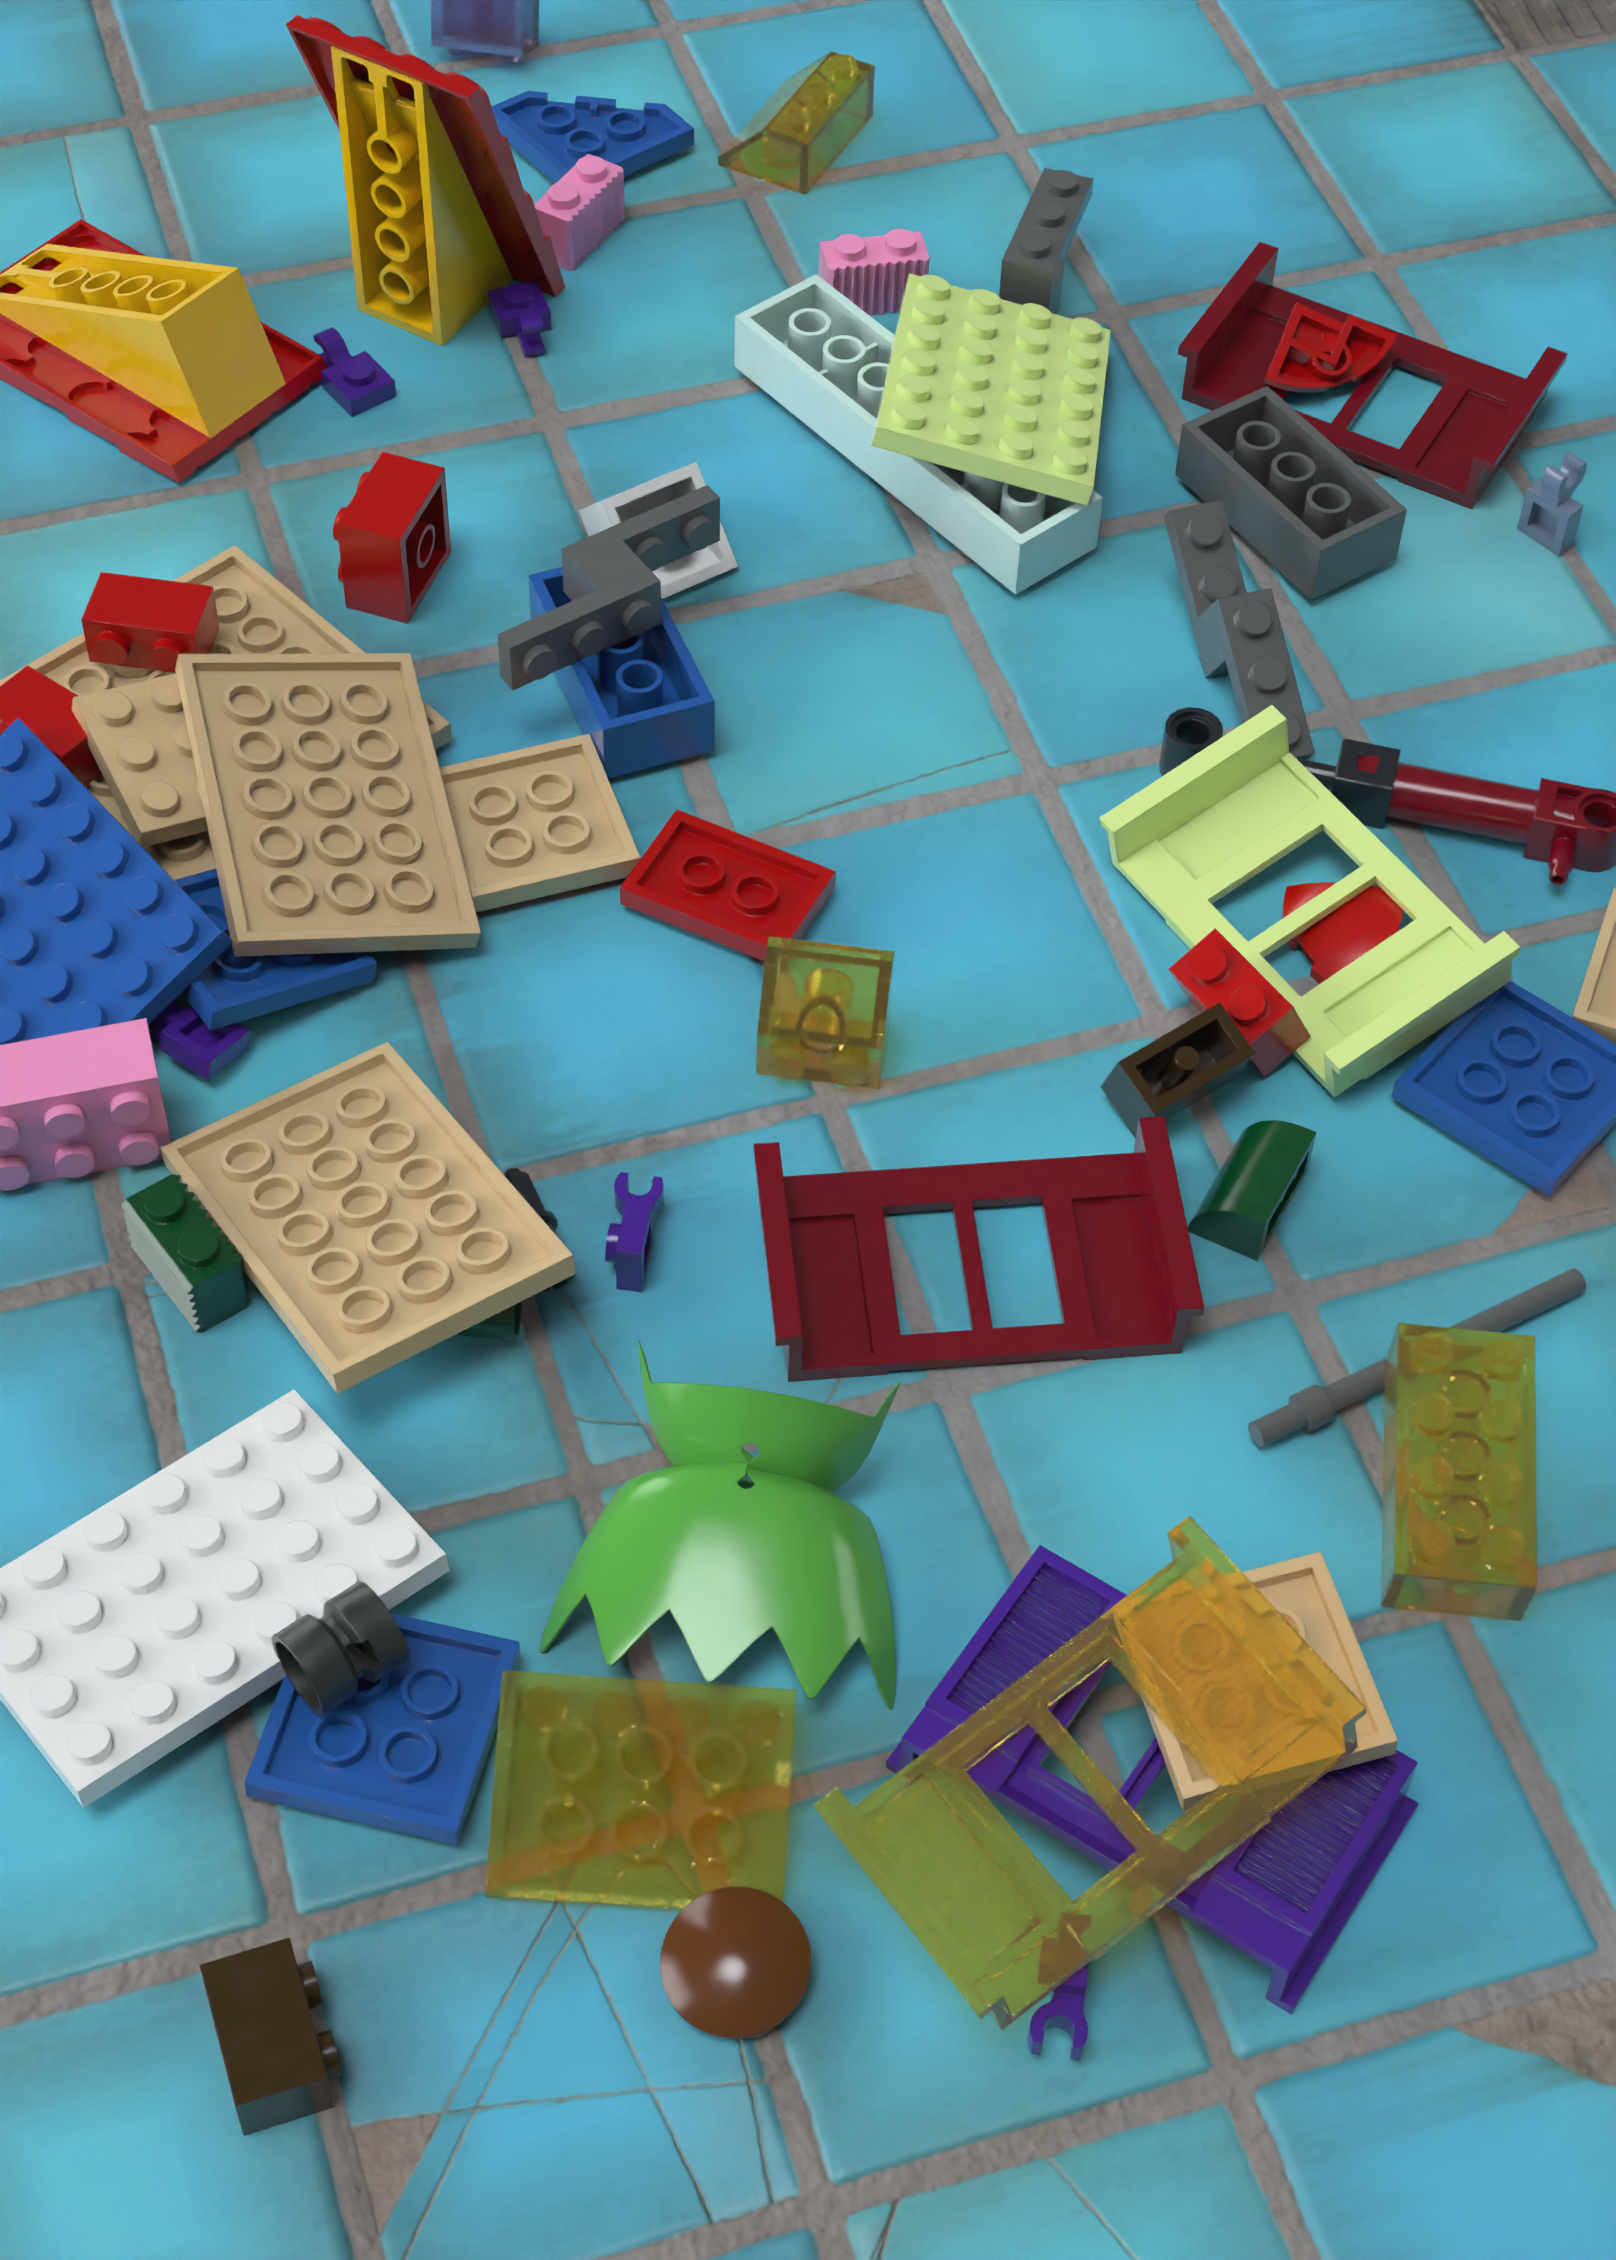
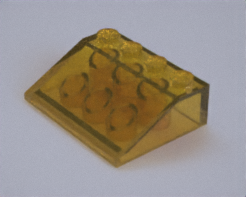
[485,1670,798,1909]

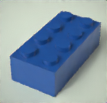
[528,567,715,778]

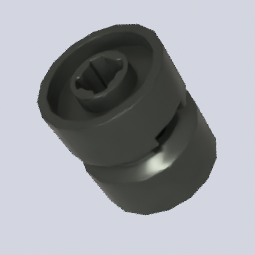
[271,1581,410,1717]

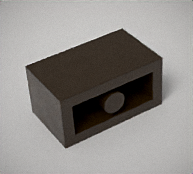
[1100,1002,1255,1138]
[199,1937,343,2136]

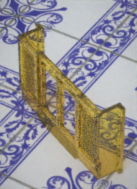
[813,1516,1367,2031]

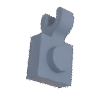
[1517,452,1587,557]

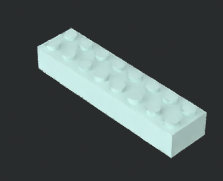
[734,274,1103,595]

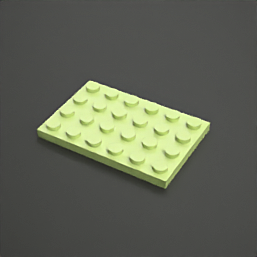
[871,273,1111,506]

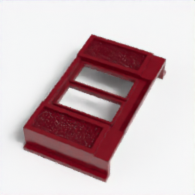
[1178,242,1568,510]
[753,1116,1204,1382]

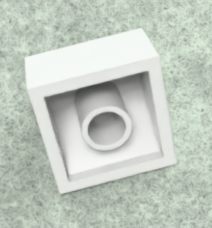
[578,462,738,599]

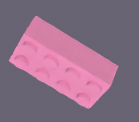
[0,1018,171,1191]

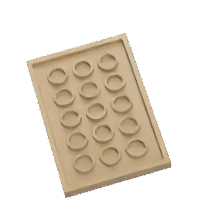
[175,653,481,957]
[160,1041,577,1394]

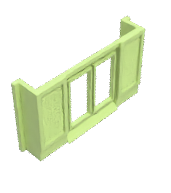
[1099,705,1520,1097]

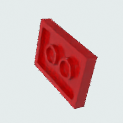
[620,809,836,968]

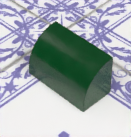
[1188,1120,1317,1261]

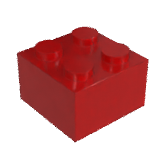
[333,452,451,624]

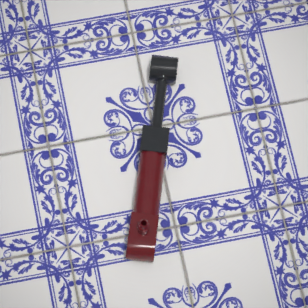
[1159,707,1616,885]

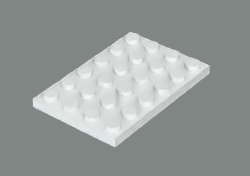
[0,1390,450,1808]

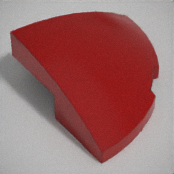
[1263,302,1397,393]
[1282,882,1404,984]

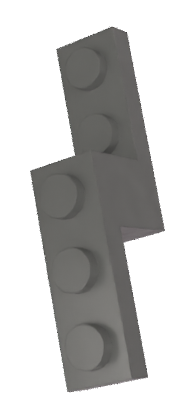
[999,168,1094,314]
[497,485,720,691]
[1164,500,1315,759]

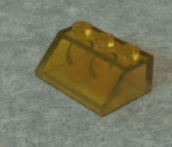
[718,51,875,195]

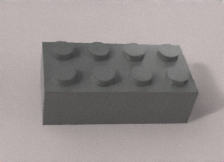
[1175,386,1407,600]

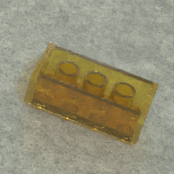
[1381,1323,1537,1621]

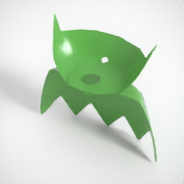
[539,1340,900,1709]

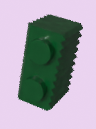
[121,1174,251,1333]

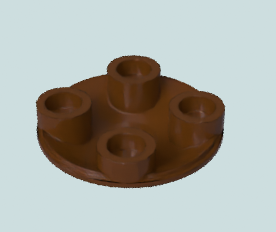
[660,1887,811,2040]

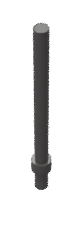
[1248,1268,1586,1447]

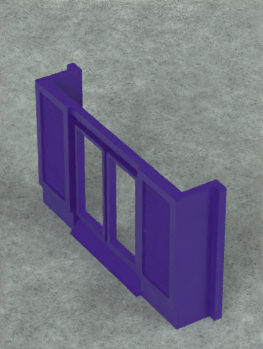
[886,1545,1419,2014]

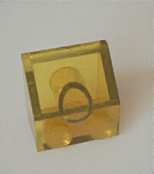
[756,936,894,1089]

